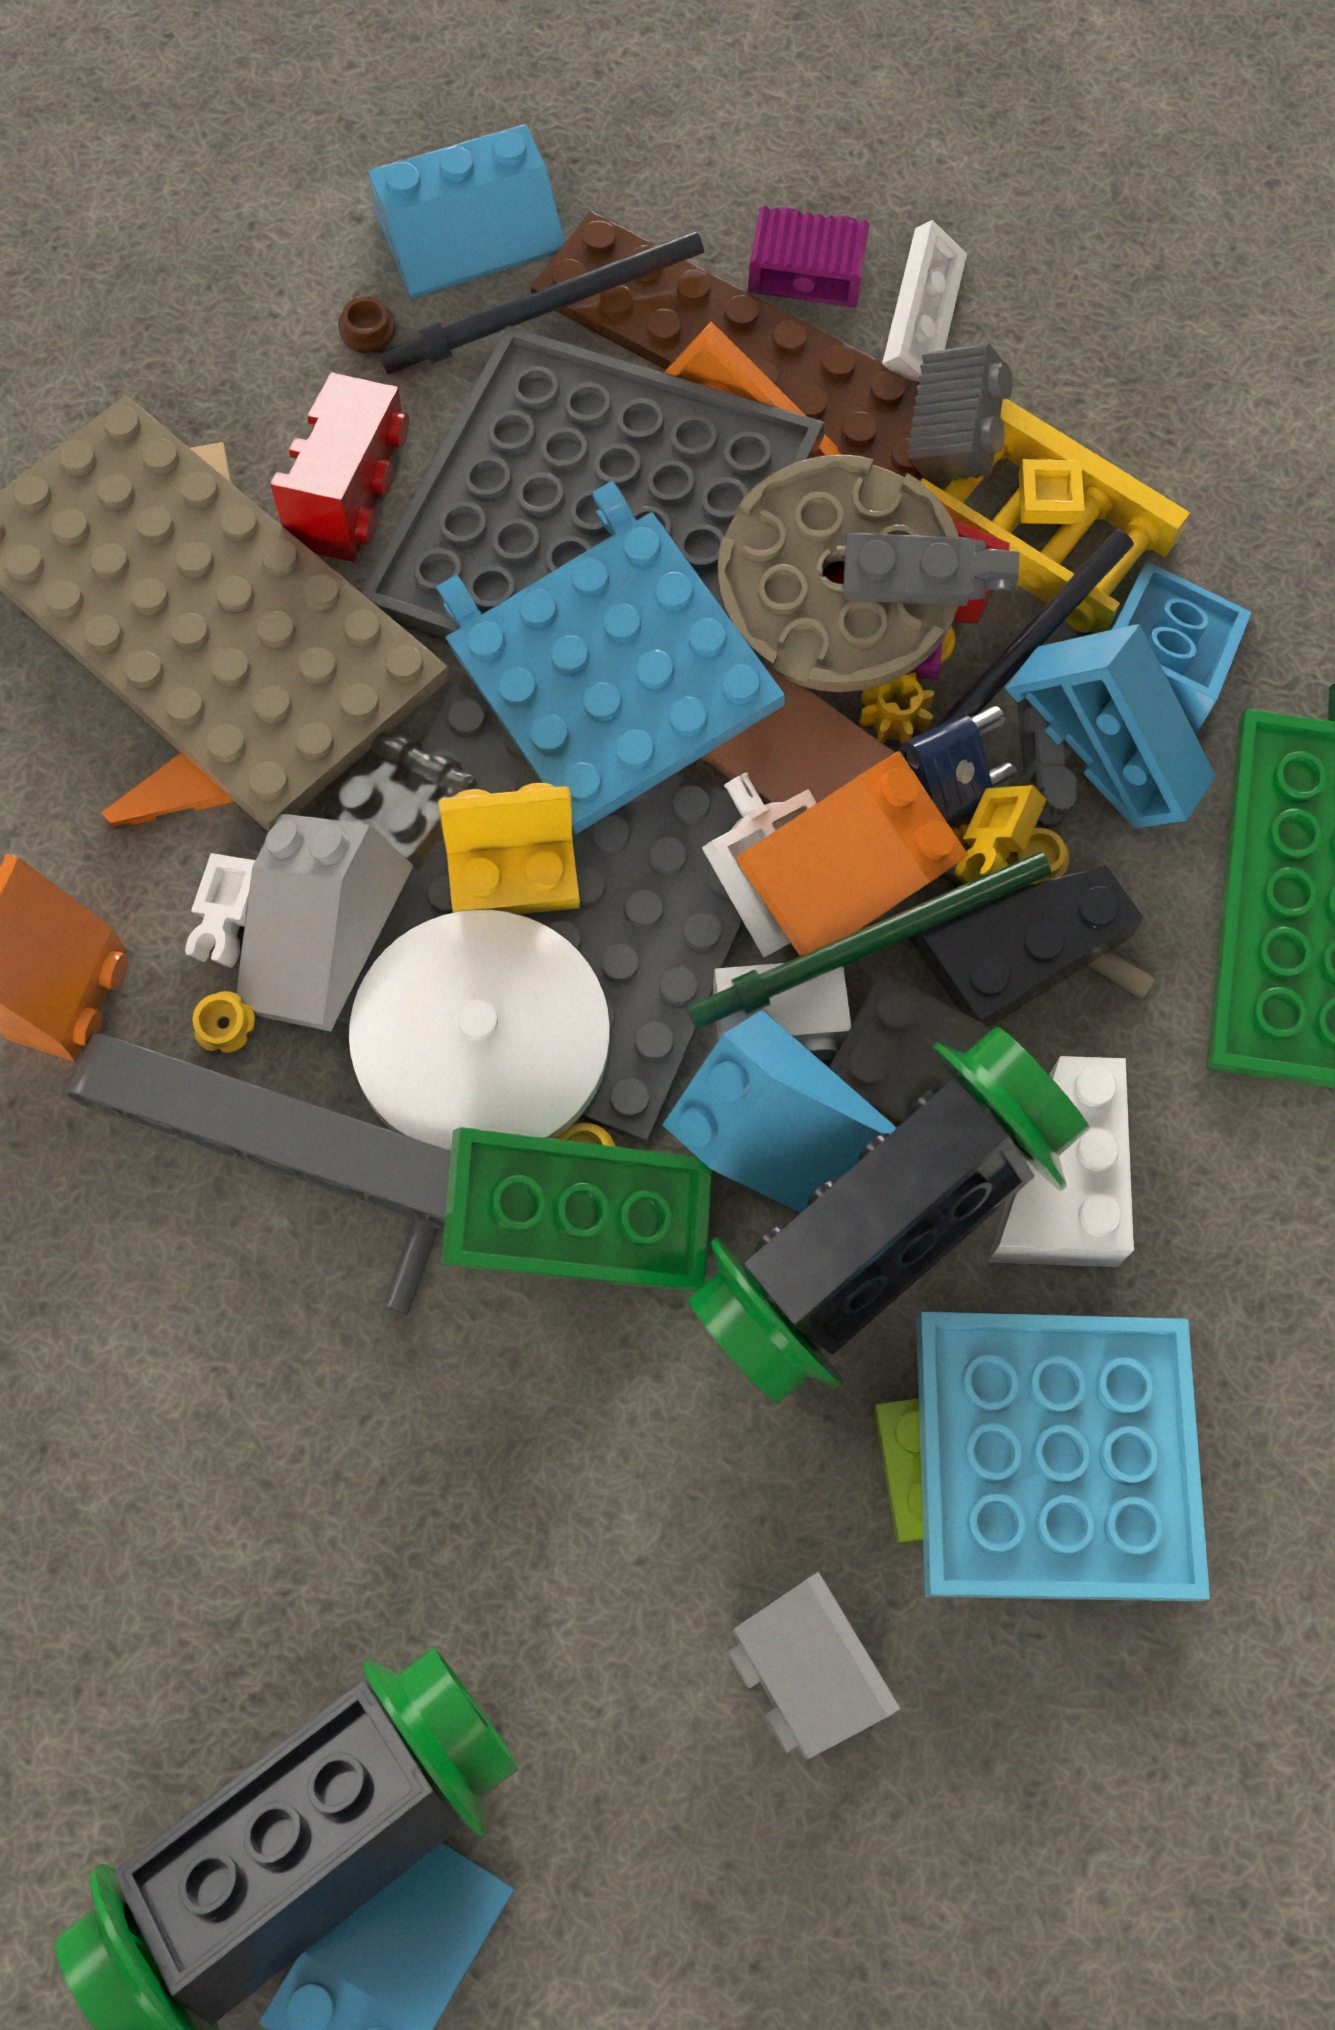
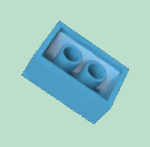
[368,124,565,299]

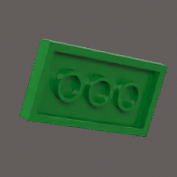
[441,1127,712,1292]

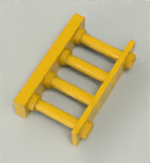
[920,399,1190,634]

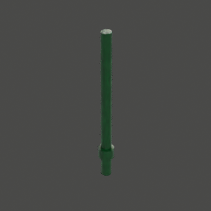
[686,851,1051,1030]

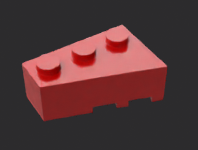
[270,373,409,563]

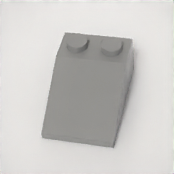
[236,814,413,1031]
[727,1572,900,1759]

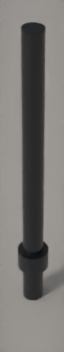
[379,230,704,374]
[933,529,1134,728]

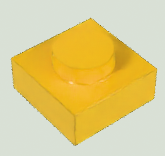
[1018,459,1085,524]

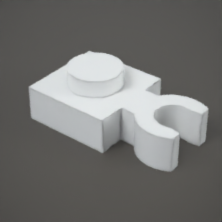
[185,853,255,968]

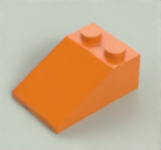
[735,751,969,956]
[0,854,128,1062]

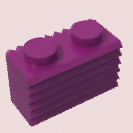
[747,205,870,308]

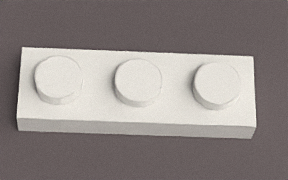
[882,220,967,382]

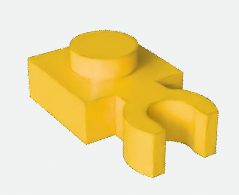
[955,785,1047,884]

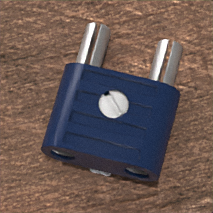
[899,706,1018,825]

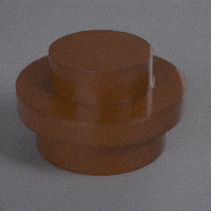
[338,296,395,353]

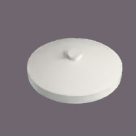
[349,910,610,1151]

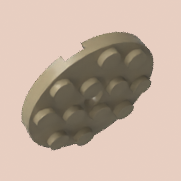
[718,455,959,692]

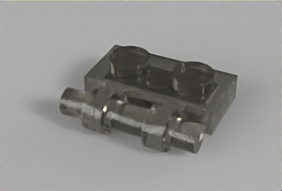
[322,732,476,871]

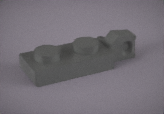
[843,533,1019,606]

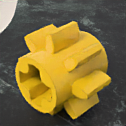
[859,672,934,744]

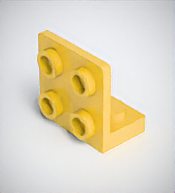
[439,783,580,915]

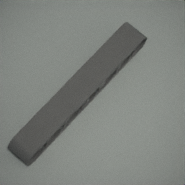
[64,1033,451,1230]

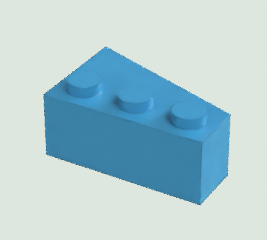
[1005,624,1216,828]

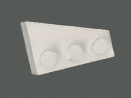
[987,1056,1134,1267]

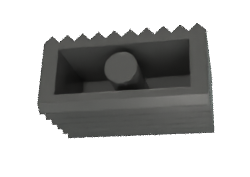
[906,343,1013,483]

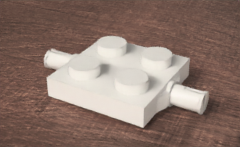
[702,772,817,957]

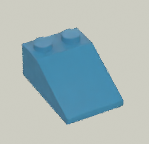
[1111,561,1252,735]
[663,1010,897,1213]
[258,1842,514,2030]

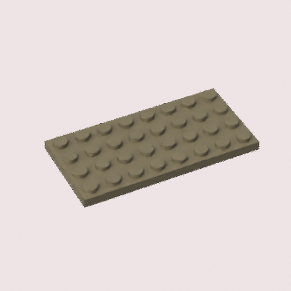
[0,395,450,832]

